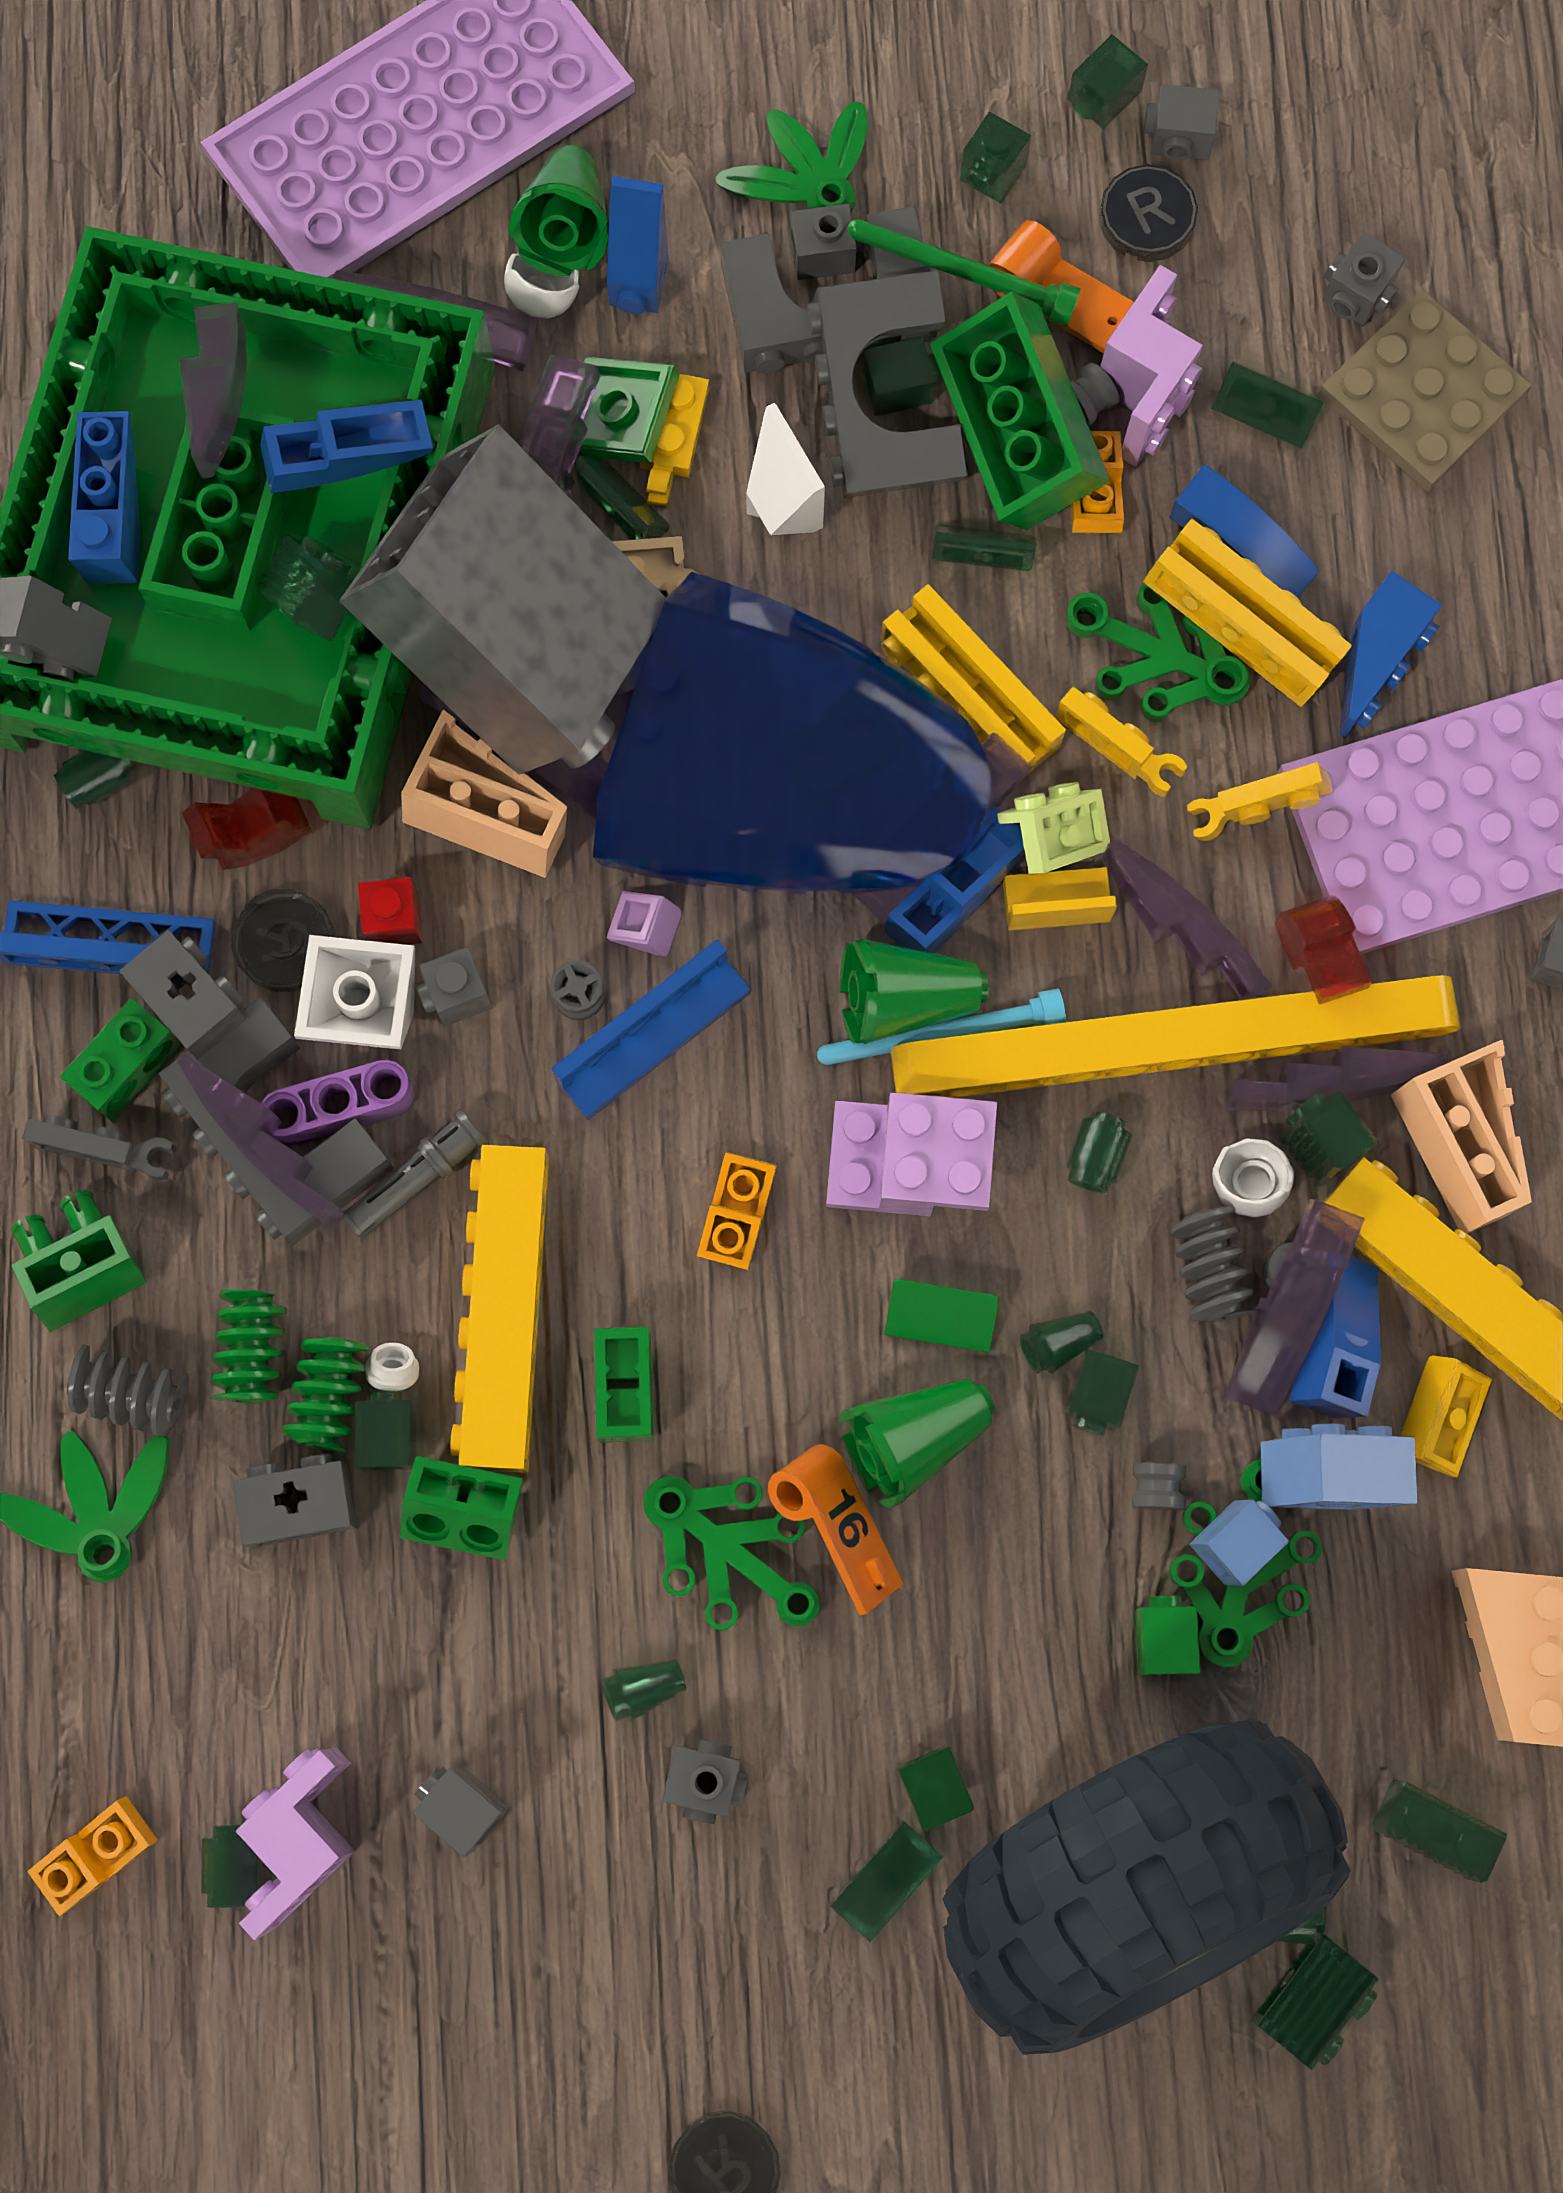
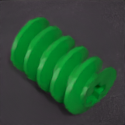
[209,1289,287,1403]
[282,1336,370,1453]

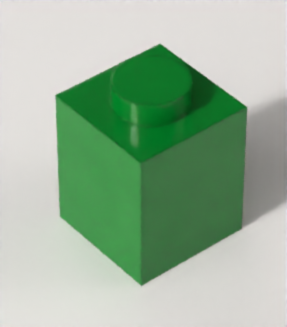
[1135,1596,1200,1675]

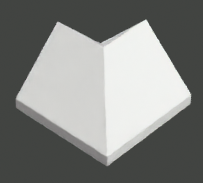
[746,403,825,535]
[294,935,415,1050]

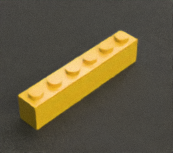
[450,1145,549,1473]
[1314,1157,1563,1421]

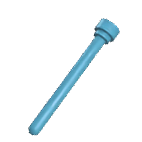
[817,988,1067,1065]

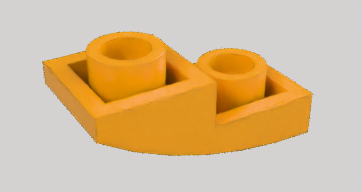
[1071,431,1124,533]
[697,1152,777,1270]
[27,1796,158,1916]

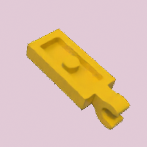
[640,374,709,507]
[1055,687,1187,797]
[1187,762,1333,841]

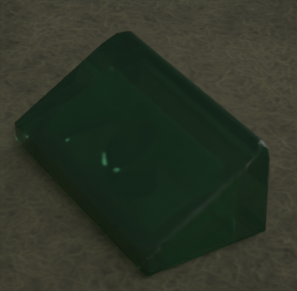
[1211,360,1325,449]
[575,457,670,540]
[932,525,1036,571]
[829,1819,944,1943]

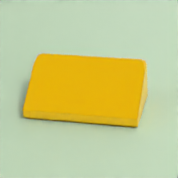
[1400,1355,1492,1478]

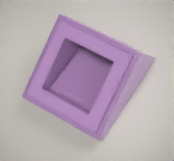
[606,891,682,956]

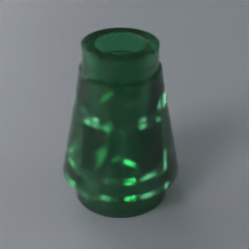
[1020,1310,1103,1374]
[601,1659,686,1722]

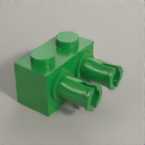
[11,1190,148,1332]

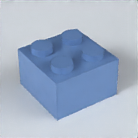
[1261,1424,1417,1510]

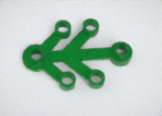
[1066,583,1250,722]
[1169,1459,1322,1667]
[643,1476,820,1631]

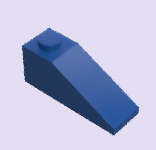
[607,176,668,314]

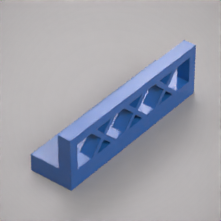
[0,900,217,975]
[551,939,751,1120]

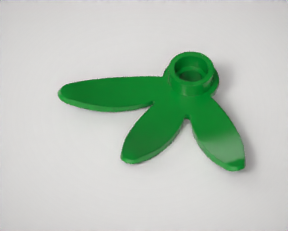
[716,102,868,212]
[0,1431,170,1583]

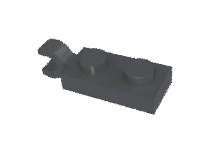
[22,1115,177,1180]

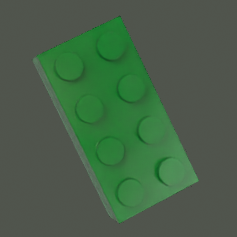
[930,291,1110,530]

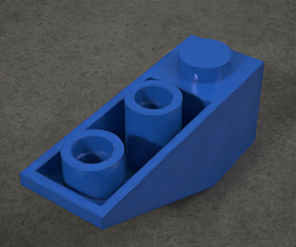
[68,411,141,584]
[1339,570,1442,738]
[1289,1250,1381,1418]

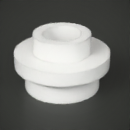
[365,1343,419,1392]

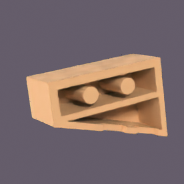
[401,709,567,878]
[1391,1040,1532,1234]
[1451,1568,1563,1747]

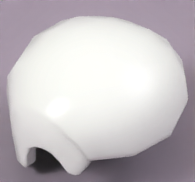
[504,253,580,319]
[1212,1138,1294,1218]

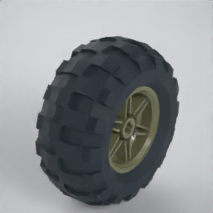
[942,1720,1351,2055]

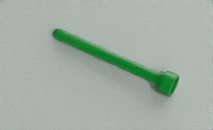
[847,219,1080,327]

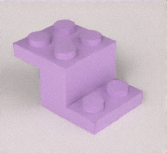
[1100,265,1203,467]
[826,1092,997,1216]
[236,1747,355,1940]

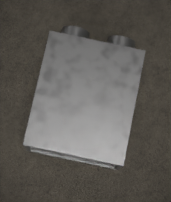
[339,424,671,775]

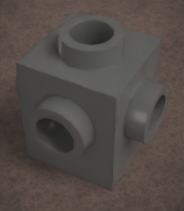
[1322,232,1405,327]
[662,1739,749,1824]

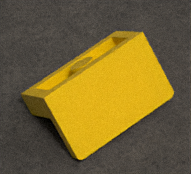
[1003,867,1117,931]

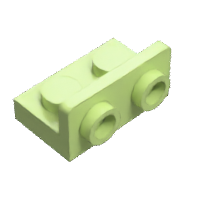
[997,782,1111,874]

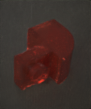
[182,788,312,870]
[1275,895,1372,1005]

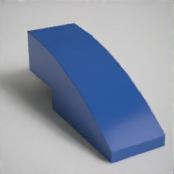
[260,400,433,493]
[1169,464,1319,599]
[885,806,1025,953]

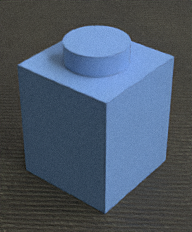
[1189,1500,1289,1586]

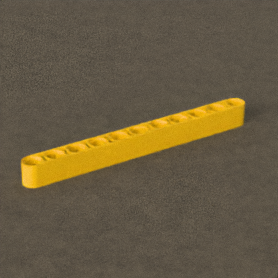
[890,975,1461,1098]

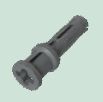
[341,1108,489,1239]

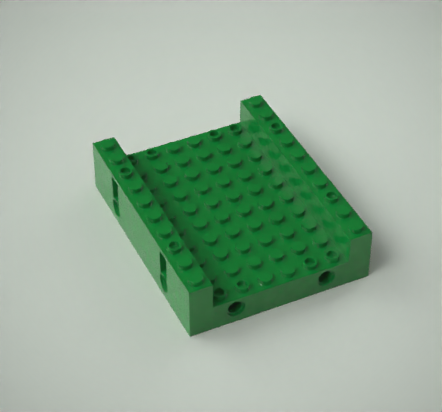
[0,226,496,830]

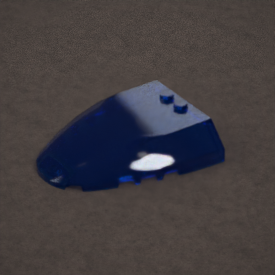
[593,572,992,894]

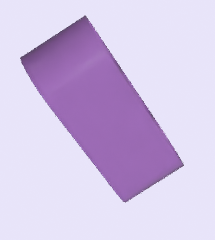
[258,1060,415,1146]

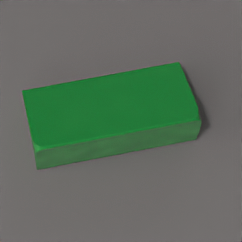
[884,1279,999,1353]

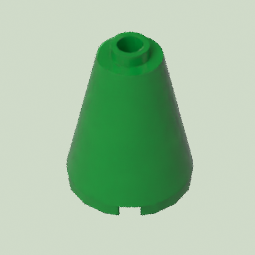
[509,145,609,277]
[840,939,989,1044]
[839,1379,995,1509]

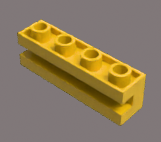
[1143,519,1352,707]
[881,584,1066,785]

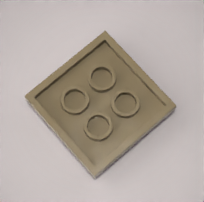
[1318,288,1532,492]

